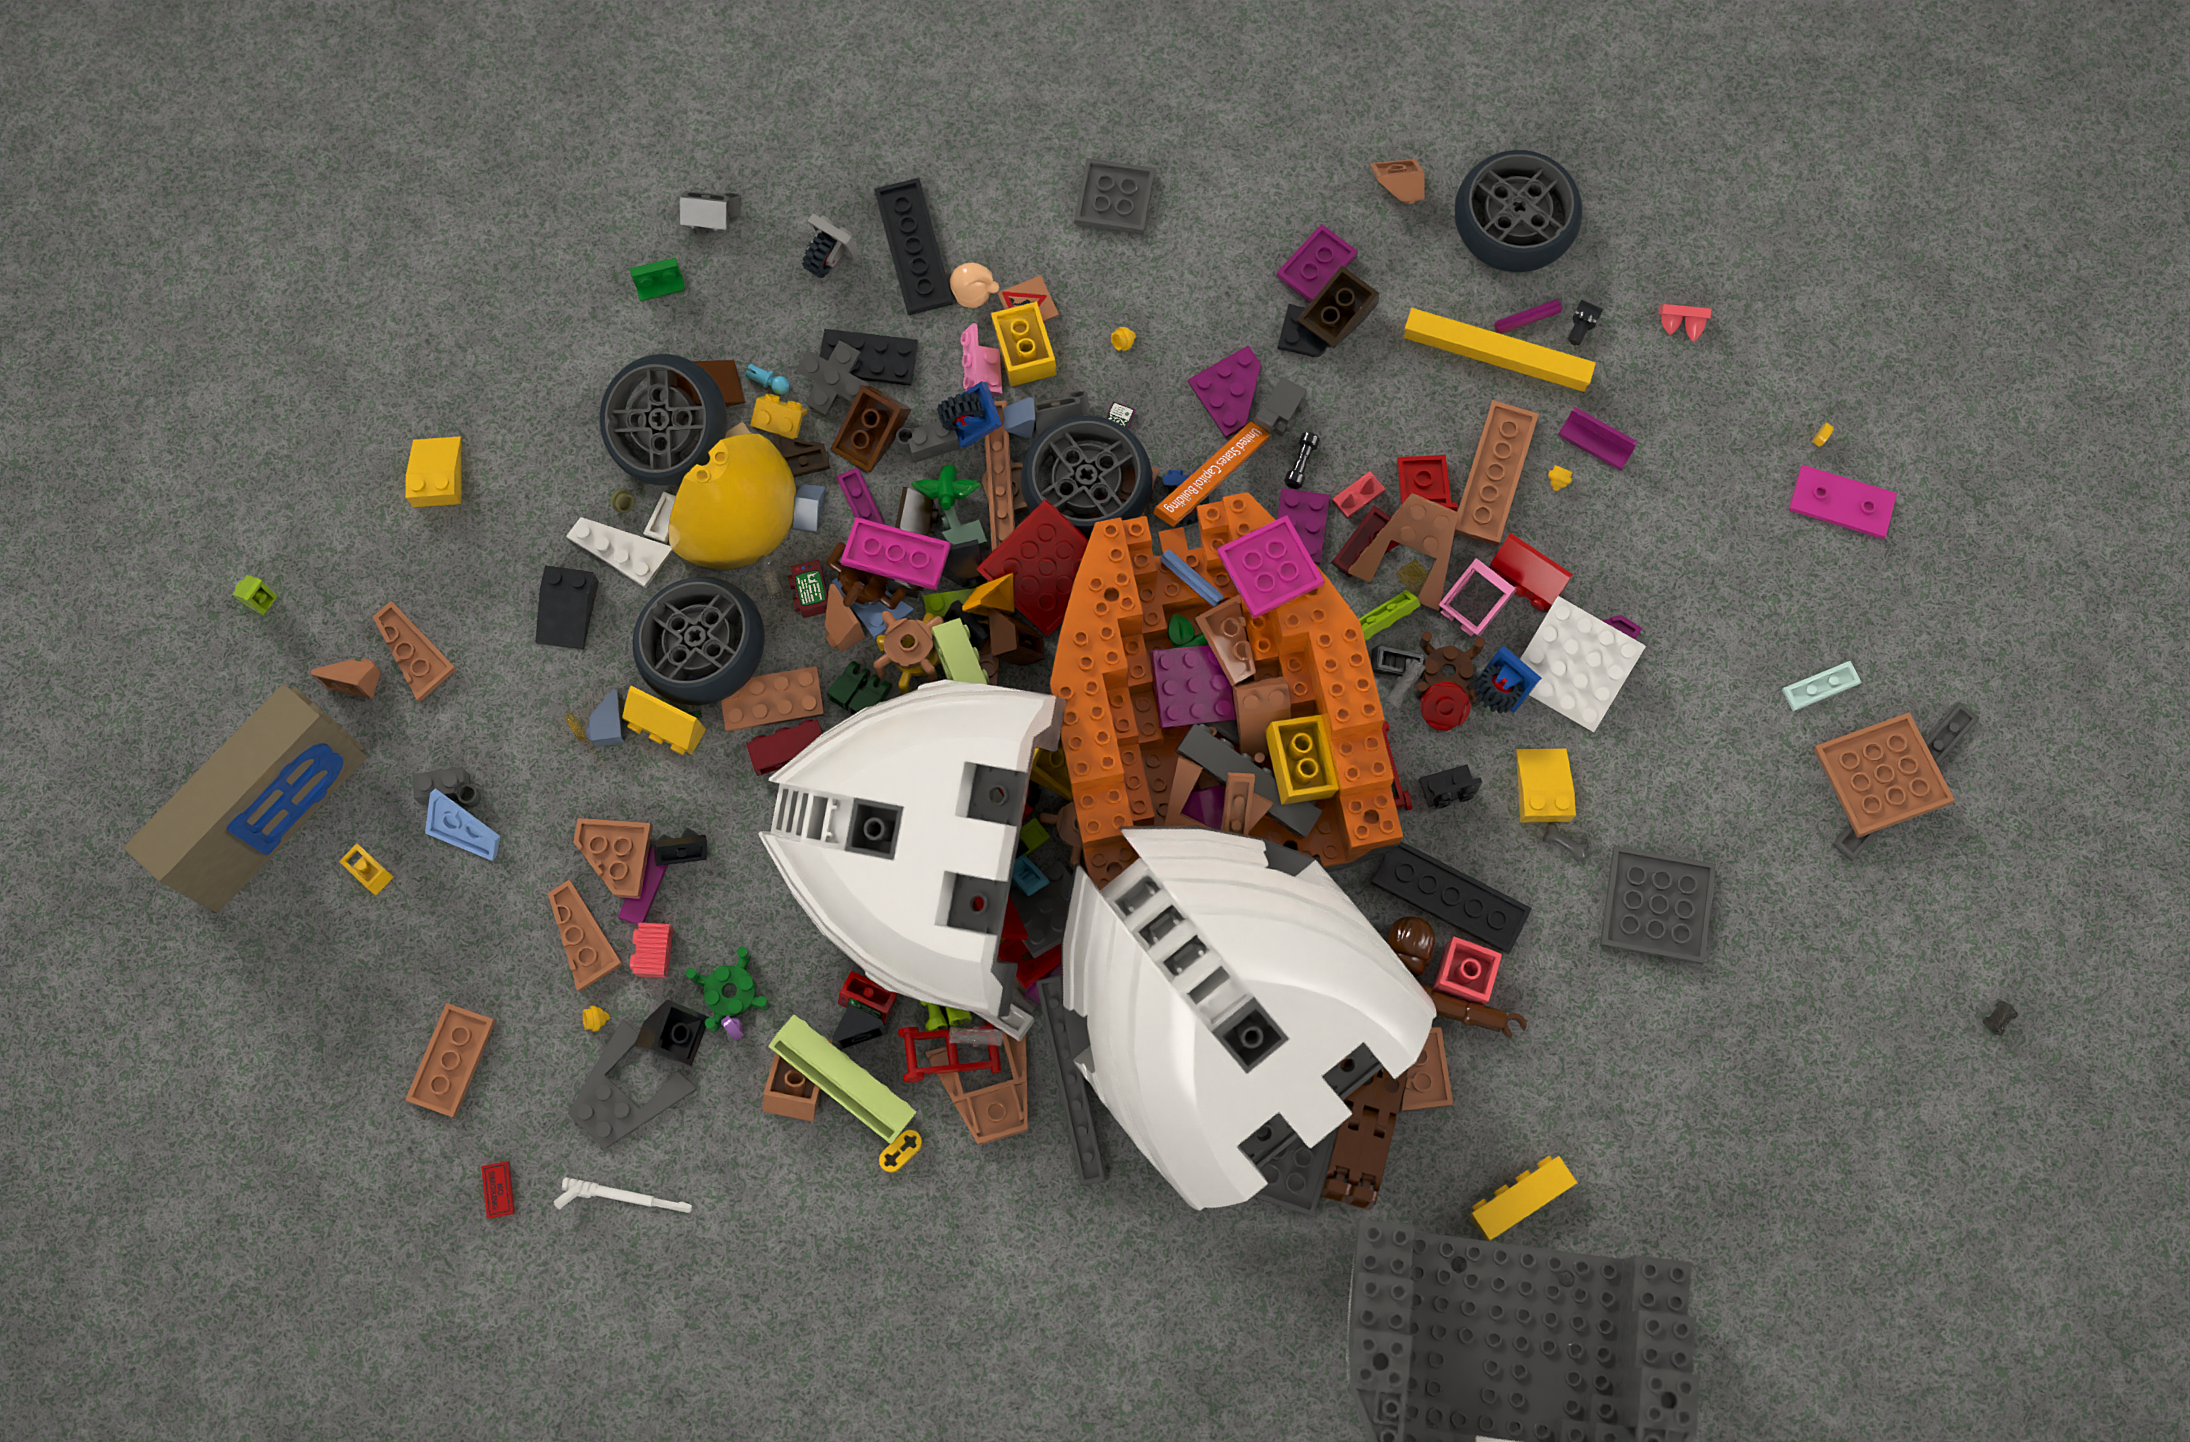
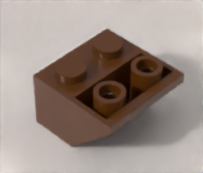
[988,608,1045,666]

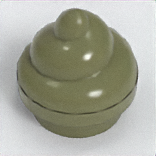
[610,488,635,513]

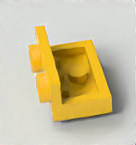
[750,394,808,439]

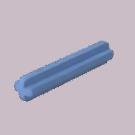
[1160,549,1224,607]

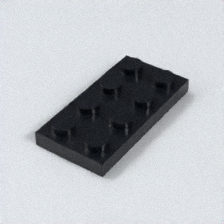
[819,329,918,386]

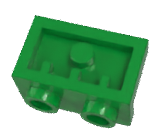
[629,257,685,302]

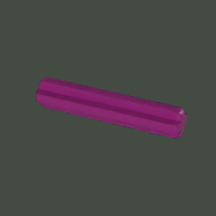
[1494,299,1562,334]

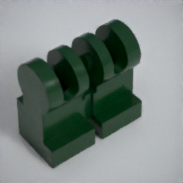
[827,661,892,715]

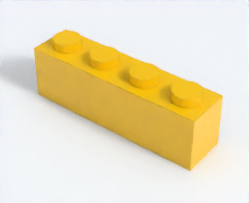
[1469,1155,1577,1241]

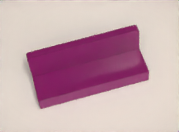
[1558,407,1638,471]

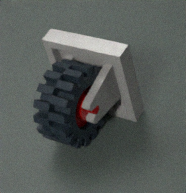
[802,214,860,278]

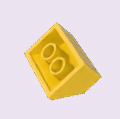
[622,686,706,755]

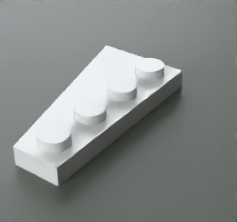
[566,517,673,588]

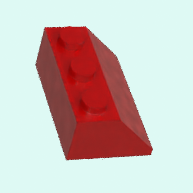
[1489,533,1573,612]

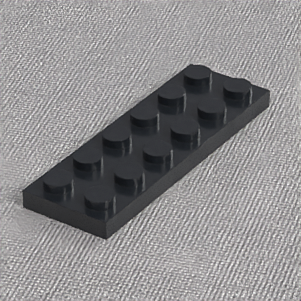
[874,178,953,316]
[1371,841,1532,955]

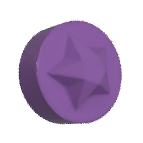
[721,1015,744,1041]

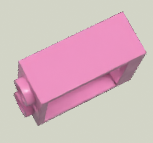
[1439,558,1517,637]

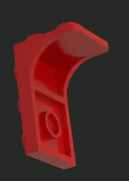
[1396,455,1458,512]

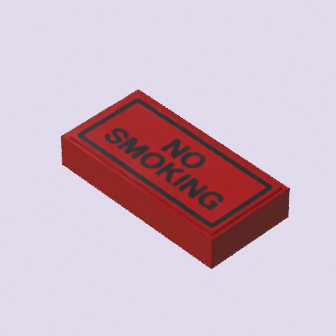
[481,1161,515,1219]

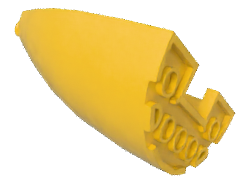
[668,433,796,570]

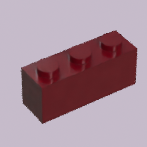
[746,719,823,776]

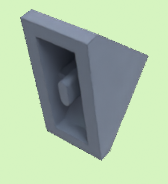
[1003,397,1035,439]
[793,484,826,532]

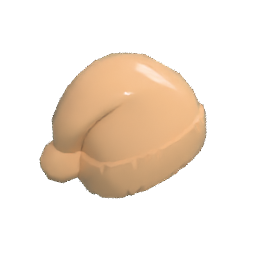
[950,262,999,308]

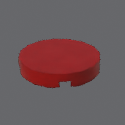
[1420,682,1471,731]

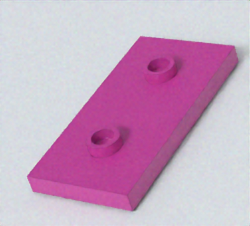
[1789,465,1897,539]
[841,517,951,591]

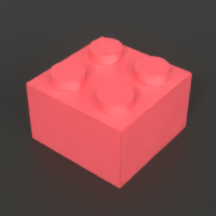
[1432,936,1502,1005]

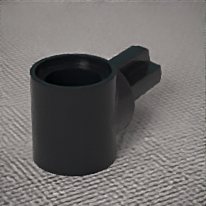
[1568,299,1603,345]

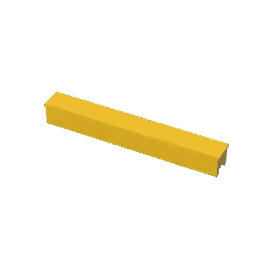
[1403,308,1596,392]

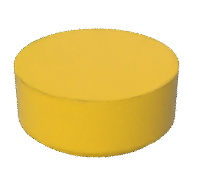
[1812,422,1834,447]

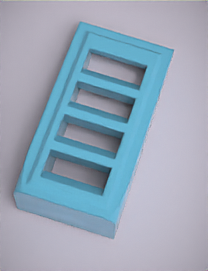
[1011,854,1049,896]

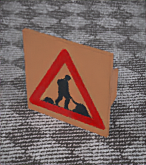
[997,275,1059,324]

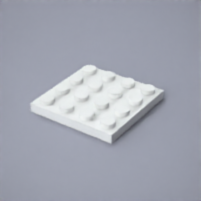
[1520,596,1646,732]

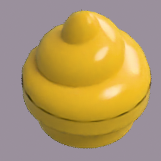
[1111,327,1136,351]
[1548,465,1573,491]
[583,1006,610,1032]

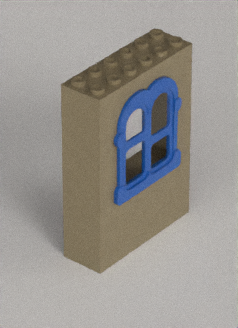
[123,683,367,913]

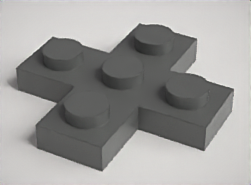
[796,340,871,415]

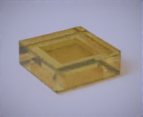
[1396,558,1428,593]
[564,711,587,742]

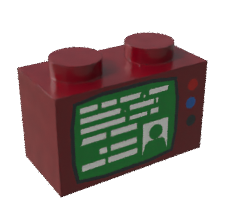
[788,559,828,618]

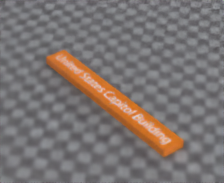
[1153,421,1270,527]

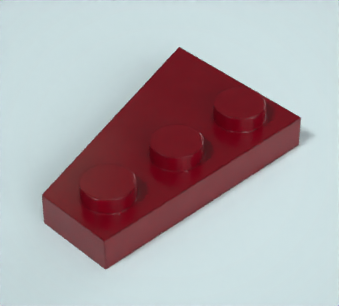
[1331,505,1401,577]

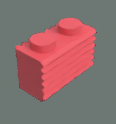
[630,922,673,978]

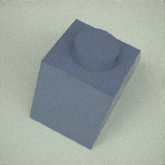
[586,689,625,747]

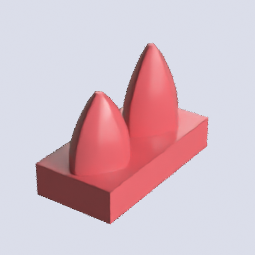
[1659,304,1712,342]
[1332,471,1385,519]

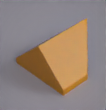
[962,573,1014,617]

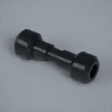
[1284,432,1320,489]

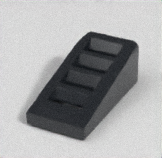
[1371,645,1425,679]

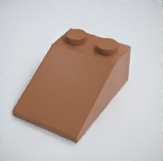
[1232,677,1291,758]
[763,1040,833,1122]

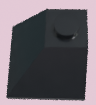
[942,539,987,589]
[634,1000,710,1066]

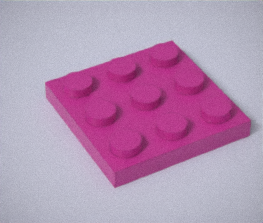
[1217,515,1324,619]

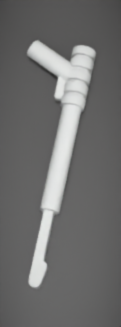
[554,1177,692,1213]

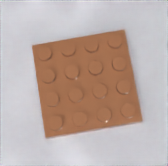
[1814,712,1955,838]

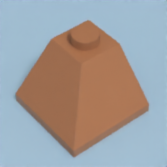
[1370,159,1425,204]
[825,583,866,653]
[310,659,381,699]

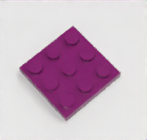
[1150,645,1235,728]

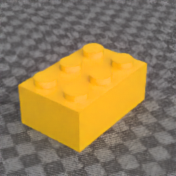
[1265,715,1339,805]

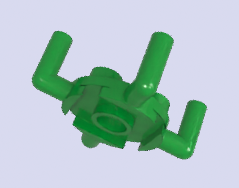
[686,946,770,1032]

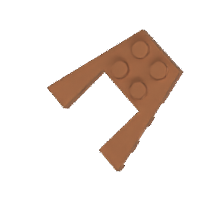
[1348,493,1458,611]
[1164,756,1273,831]
[925,1030,1029,1146]

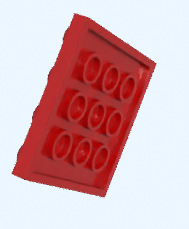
[976,498,1089,637]

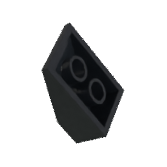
[535,565,599,650]

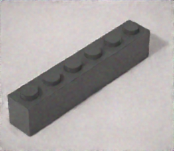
[1175,723,1323,839]

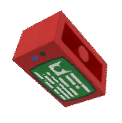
[837,971,897,1024]

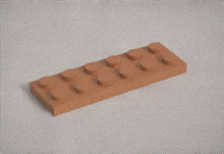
[1454,400,1539,546]

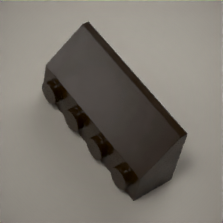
[885,487,939,598]

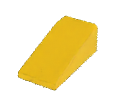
[339,843,394,895]

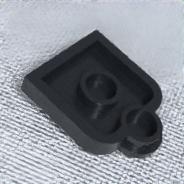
[1277,304,1332,357]

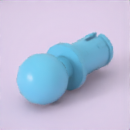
[745,364,790,395]

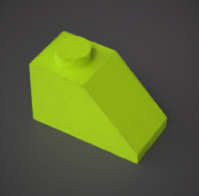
[232,575,278,616]

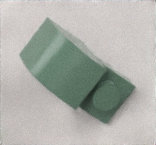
[941,506,988,551]

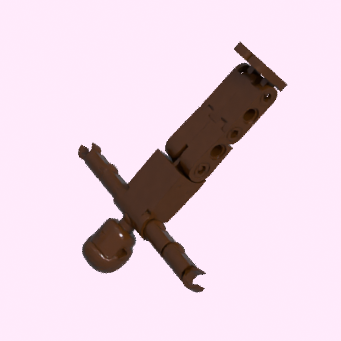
[1320,916,1527,1210]

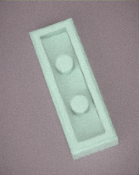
[1782,661,1862,712]

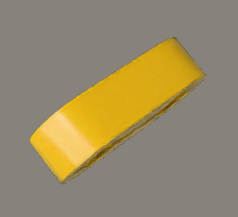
[879,1130,923,1173]

